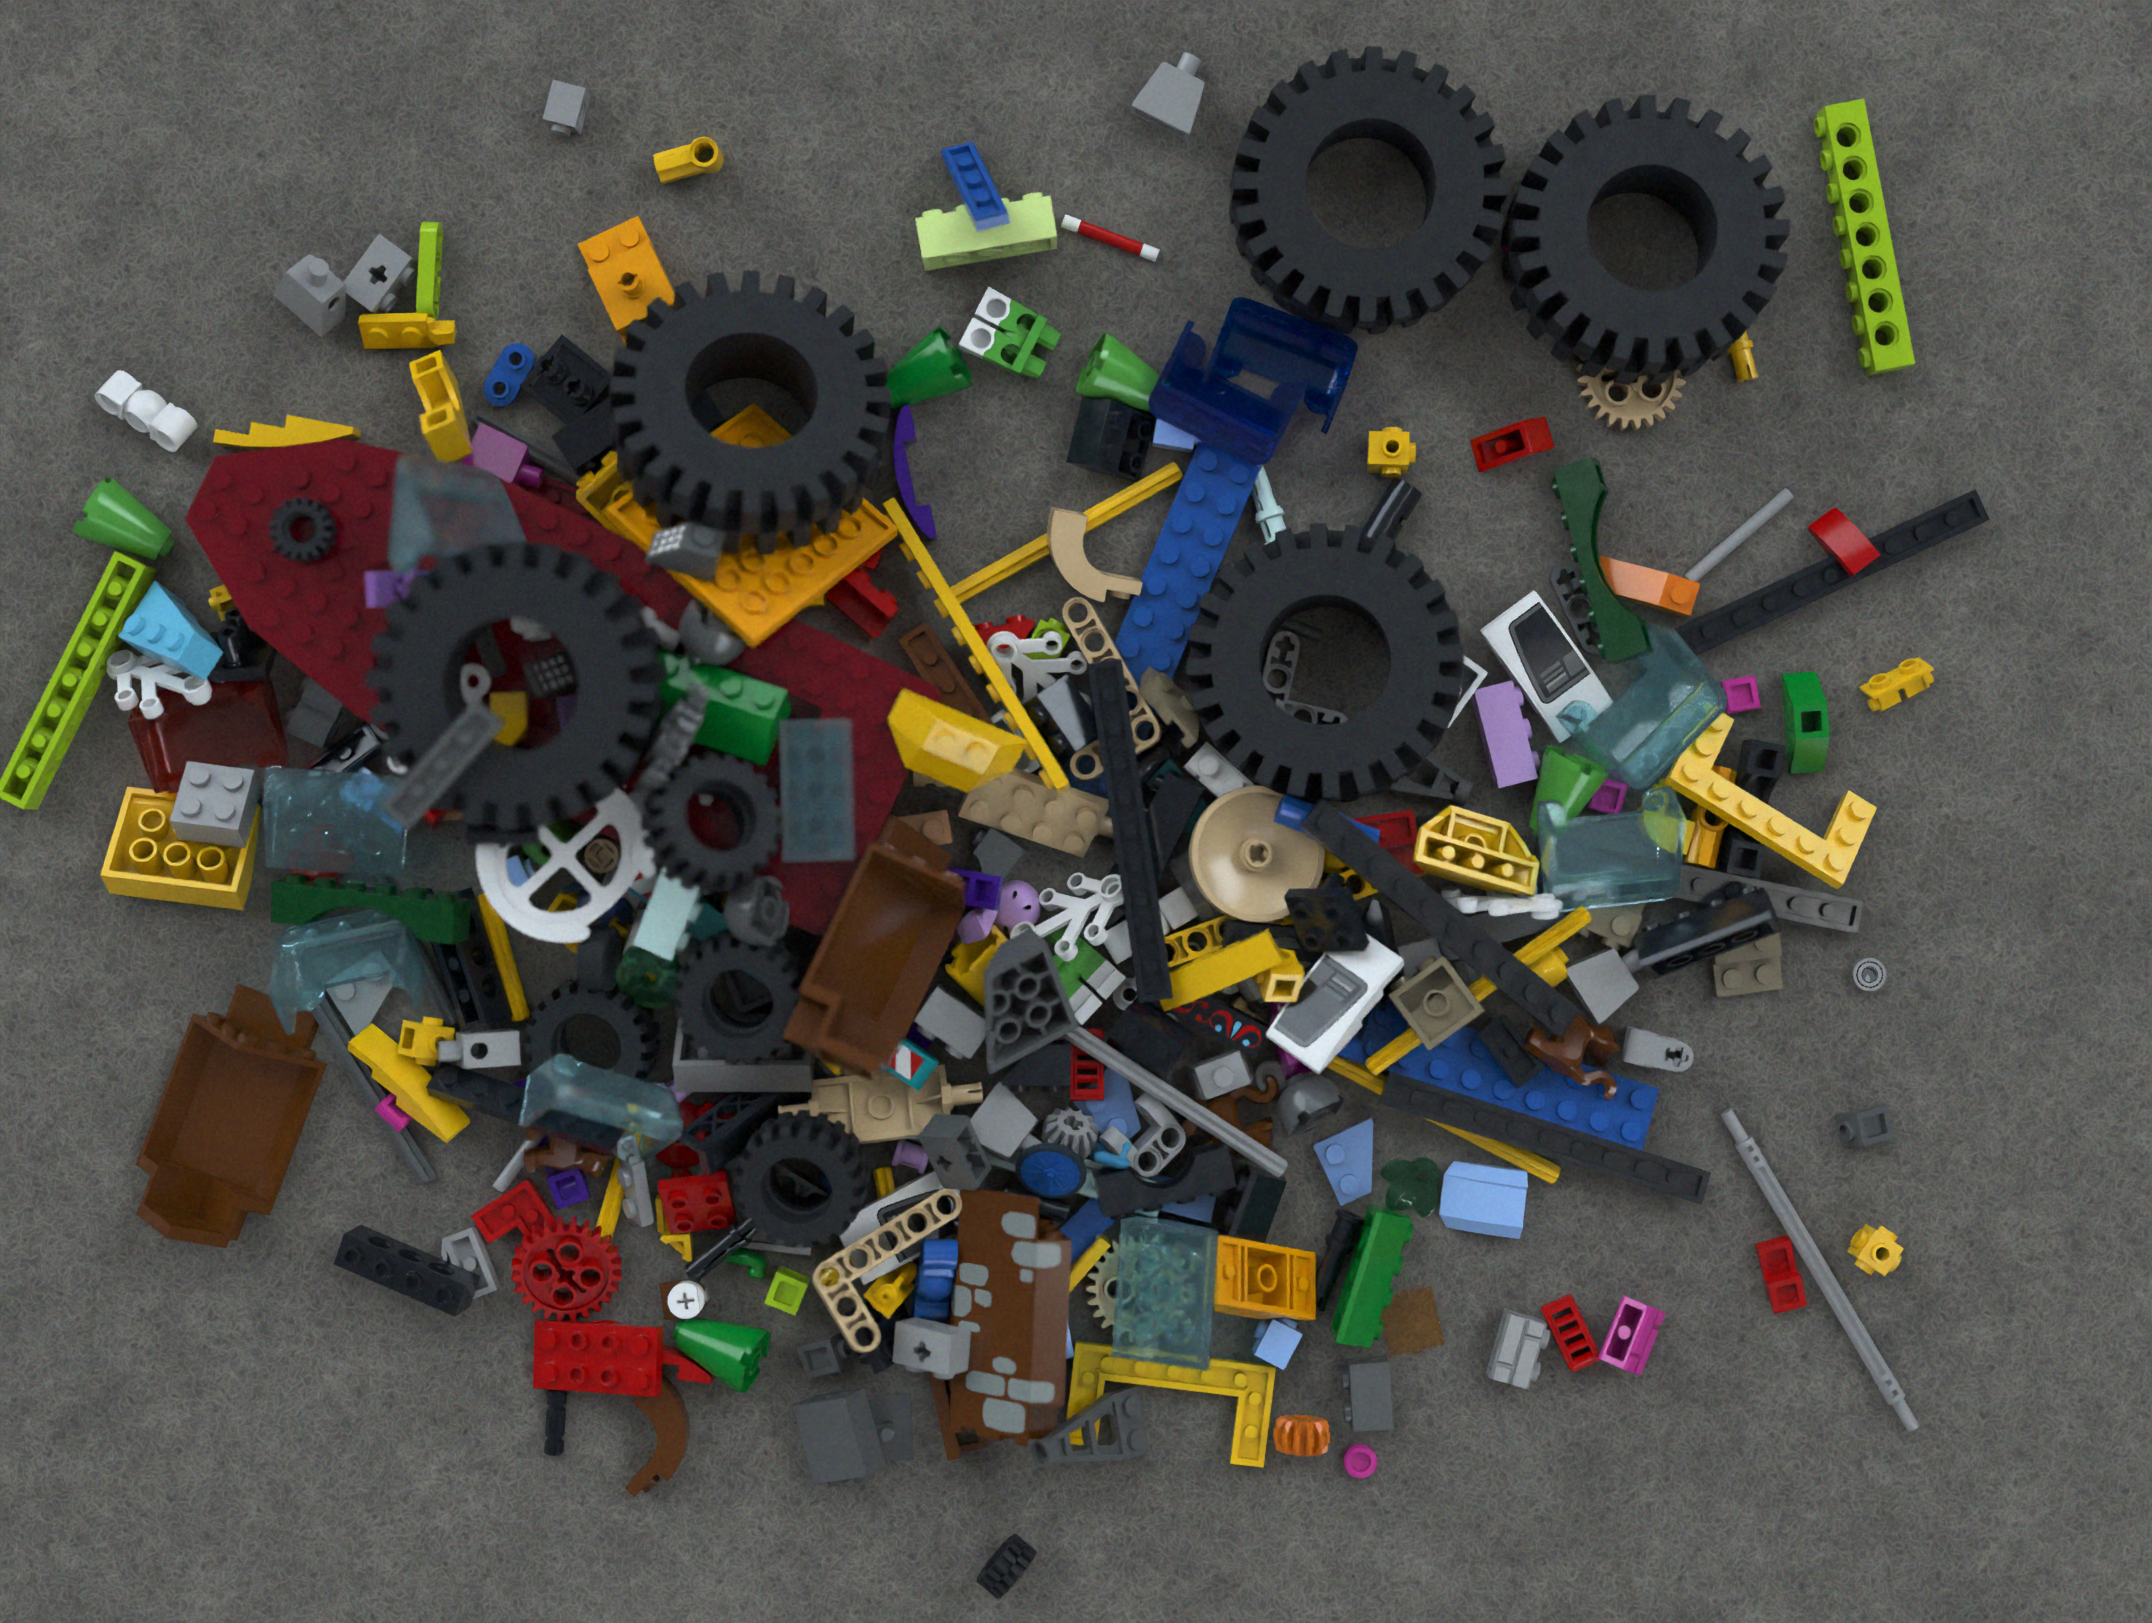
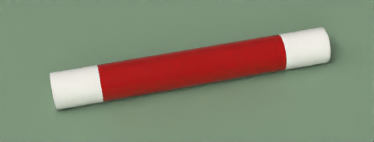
[1061,214,1160,262]

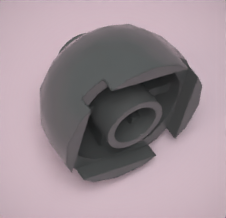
[678,599,748,665]
[723,876,789,946]
[1277,1073,1347,1136]

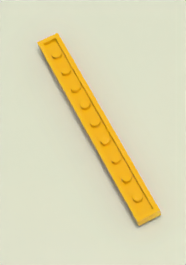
[883,497,1070,795]

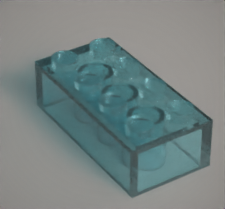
[779,719,857,862]

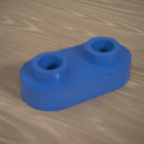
[484,343,536,408]

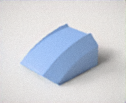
[1439,1161,1528,1239]

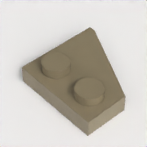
[1139,666,1200,748]

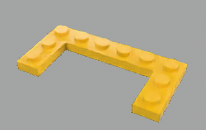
[1664,702,1877,889]
[1066,1341,1276,1468]

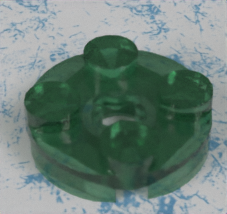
[615,946,683,1008]

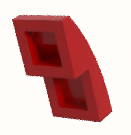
[1807,507,1880,577]
[1755,1235,1807,1314]
[662,1344,715,1384]

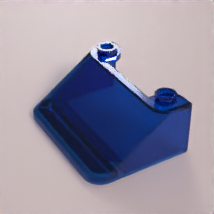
[1148,320,1310,467]

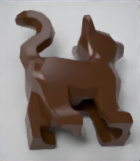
[1524,1014,1621,1100]
[1181,1075,1279,1156]
[524,1105,631,1178]

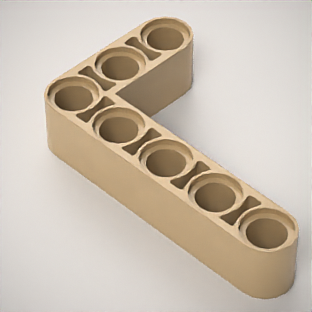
[1062,597,1162,781]
[812,1189,962,1353]

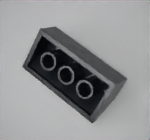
[1634,886,1782,979]

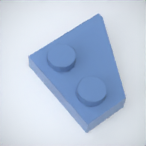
[1072,1067,1141,1140]
[1312,1117,1373,1206]

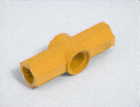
[1684,765,1737,870]

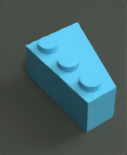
[118,580,223,681]

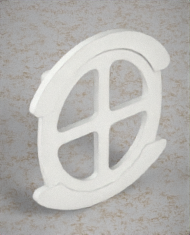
[476,787,657,943]

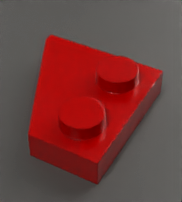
[1351,809,1425,875]

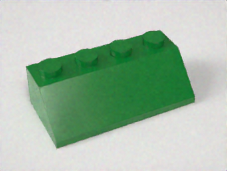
[654,648,791,768]
[1329,1203,1414,1348]

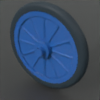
[1015,1143,1087,1199]

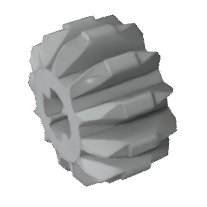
[1041,1106,1099,1161]

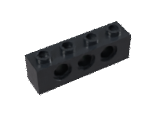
[433,887,513,1032]
[334,1225,481,1317]

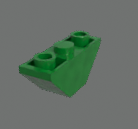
[1781,671,1830,774]

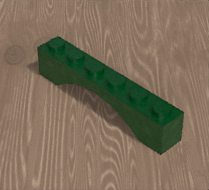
[1552,457,1654,665]
[270,873,470,945]

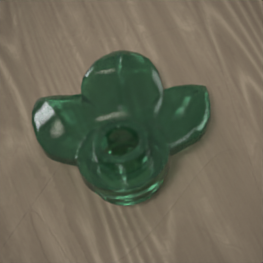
[1380,1157,1440,1218]

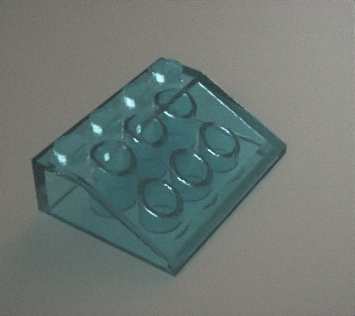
[263,766,407,877]
[1112,1216,1218,1370]

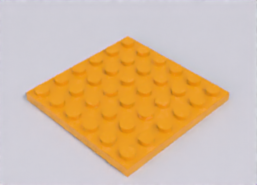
[606,402,899,648]

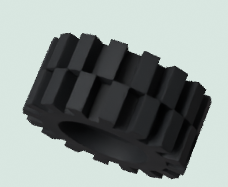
[268,497,338,563]
[976,1533,1036,1599]

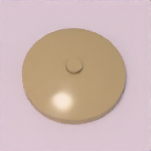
[1189,786,1325,922]

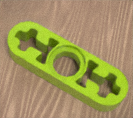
[416,221,443,320]

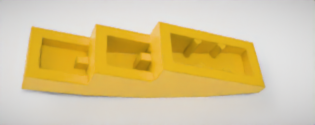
[213,415,361,450]
[1159,929,1284,1011]
[347,1023,470,1143]

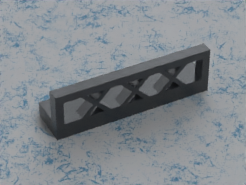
[678,1092,808,1176]

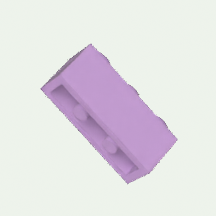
[1471,680,1541,789]

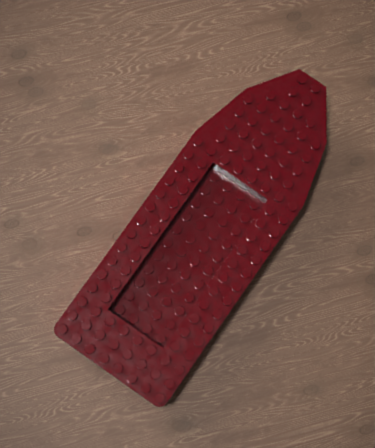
[185,439,942,935]

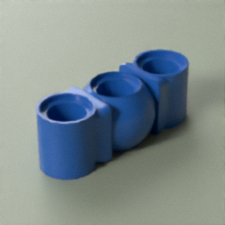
[911,1238,958,1322]

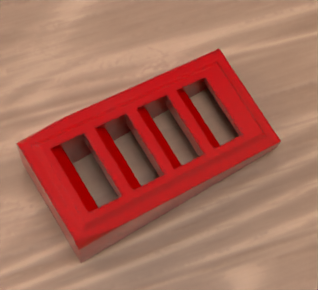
[1070,1029,1104,1101]
[1540,1294,1601,1372]

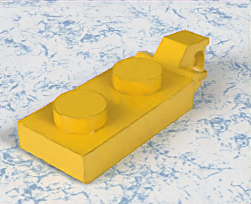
[358,313,457,349]

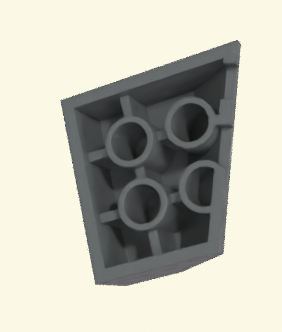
[984,929,1079,1074]

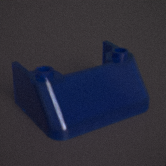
[1200,297,1358,434]

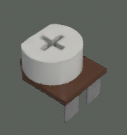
[659,1279,710,1320]

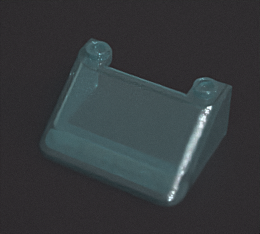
[389,454,527,575]
[1536,786,1686,912]

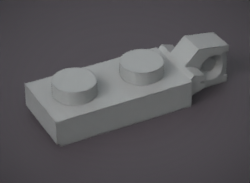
[612,1131,654,1227]

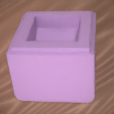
[957,908,1000,944]

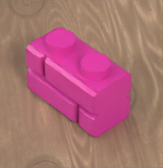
[1598,1295,1666,1375]

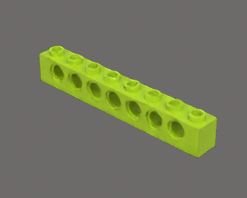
[1814,99,1915,376]
[0,551,158,810]

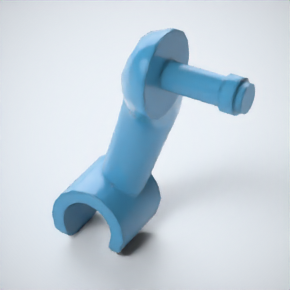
[1087,1142,1131,1169]

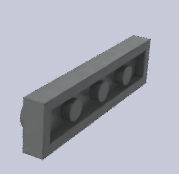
[381,699,505,830]

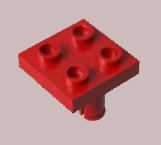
[658,1166,737,1235]

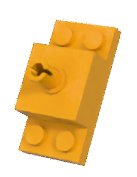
[578,216,675,346]
[1208,1235,1316,1321]

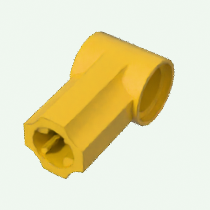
[653,137,724,184]

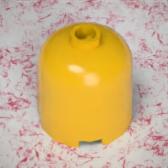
[945,925,1008,1008]

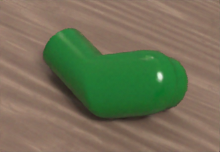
[723,1247,768,1279]

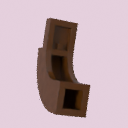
[625,1374,690,1497]

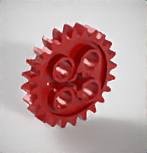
[511,1216,622,1322]

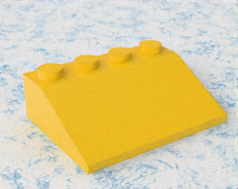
[100,786,261,911]

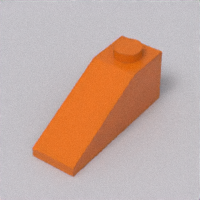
[1599,555,1701,618]

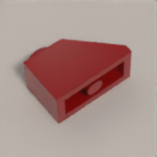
[1470,416,1555,472]

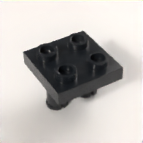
[520,334,613,425]
[207,607,278,683]
[1284,873,1370,952]
[843,1299,910,1374]

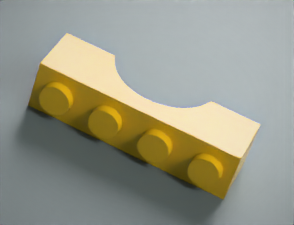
[409,350,473,466]

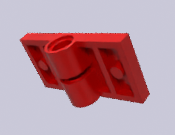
[533,1319,663,1397]

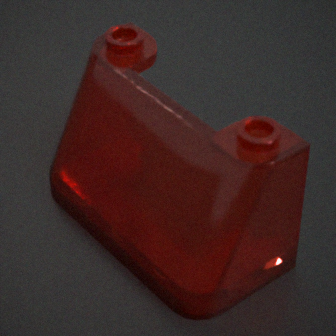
[127,675,289,794]

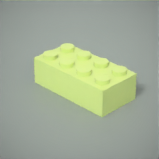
[915,192,1057,271]

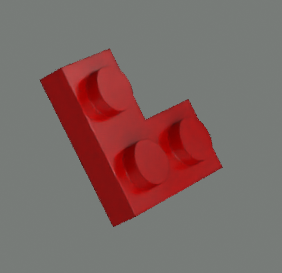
[471,1177,557,1244]

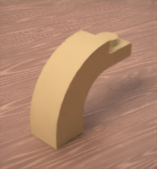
[1047,507,1143,602]

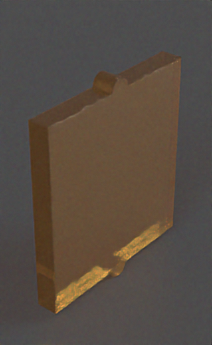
[1381,1286,1445,1356]

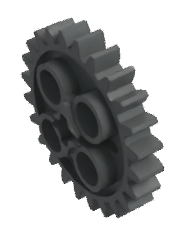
[638,682,710,790]

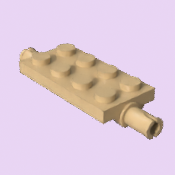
[936,768,1114,858]
[778,1064,983,1144]

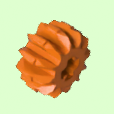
[1273,1414,1330,1457]

